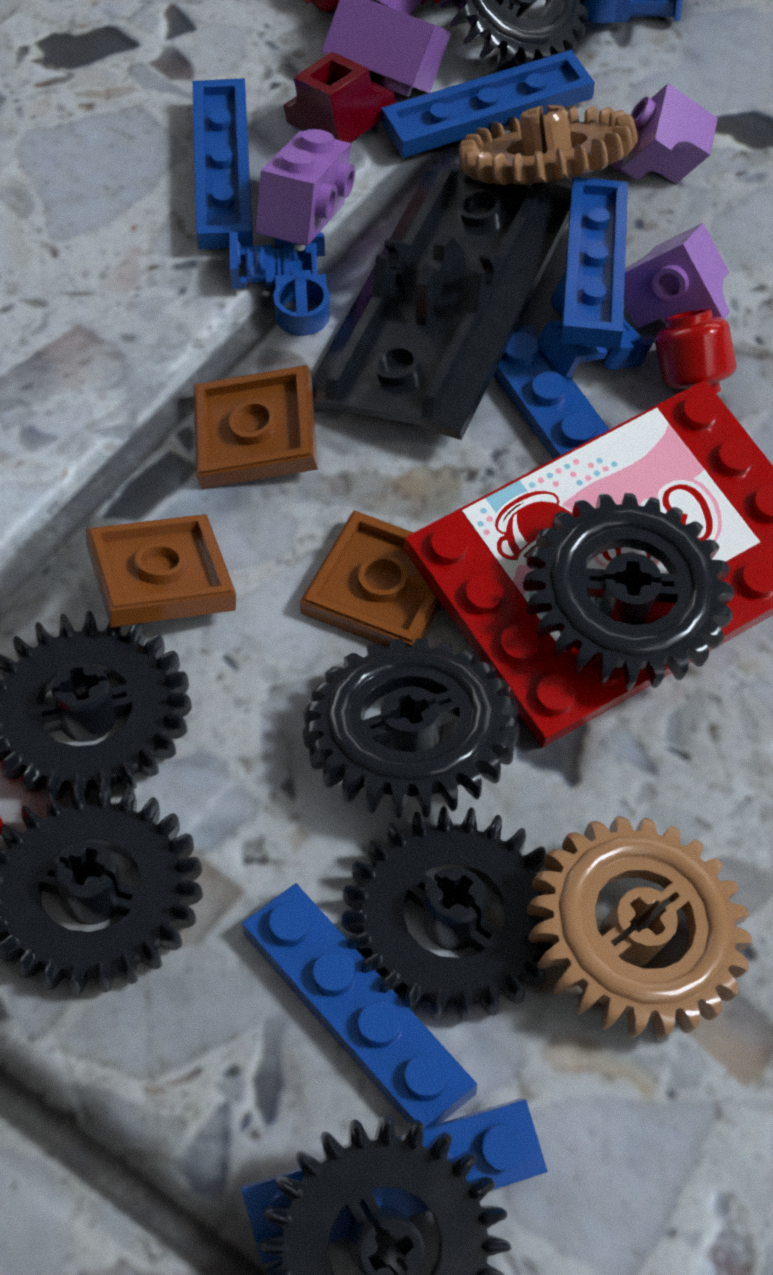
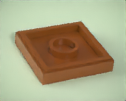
[194,365,318,489]
[300,510,442,648]
[86,514,236,627]

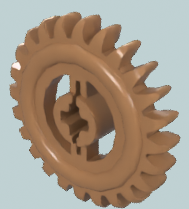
[458,105,638,185]
[526,816,753,1040]

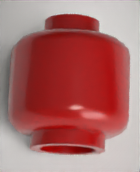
[655,308,737,393]

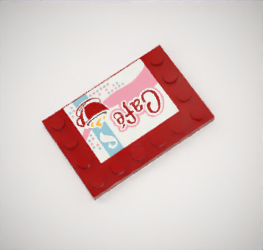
[403,380,773,748]

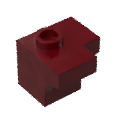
[283,52,395,143]

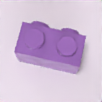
[321,0,452,97]
[255,129,356,246]

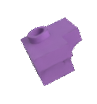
[610,83,718,184]
[624,223,730,328]

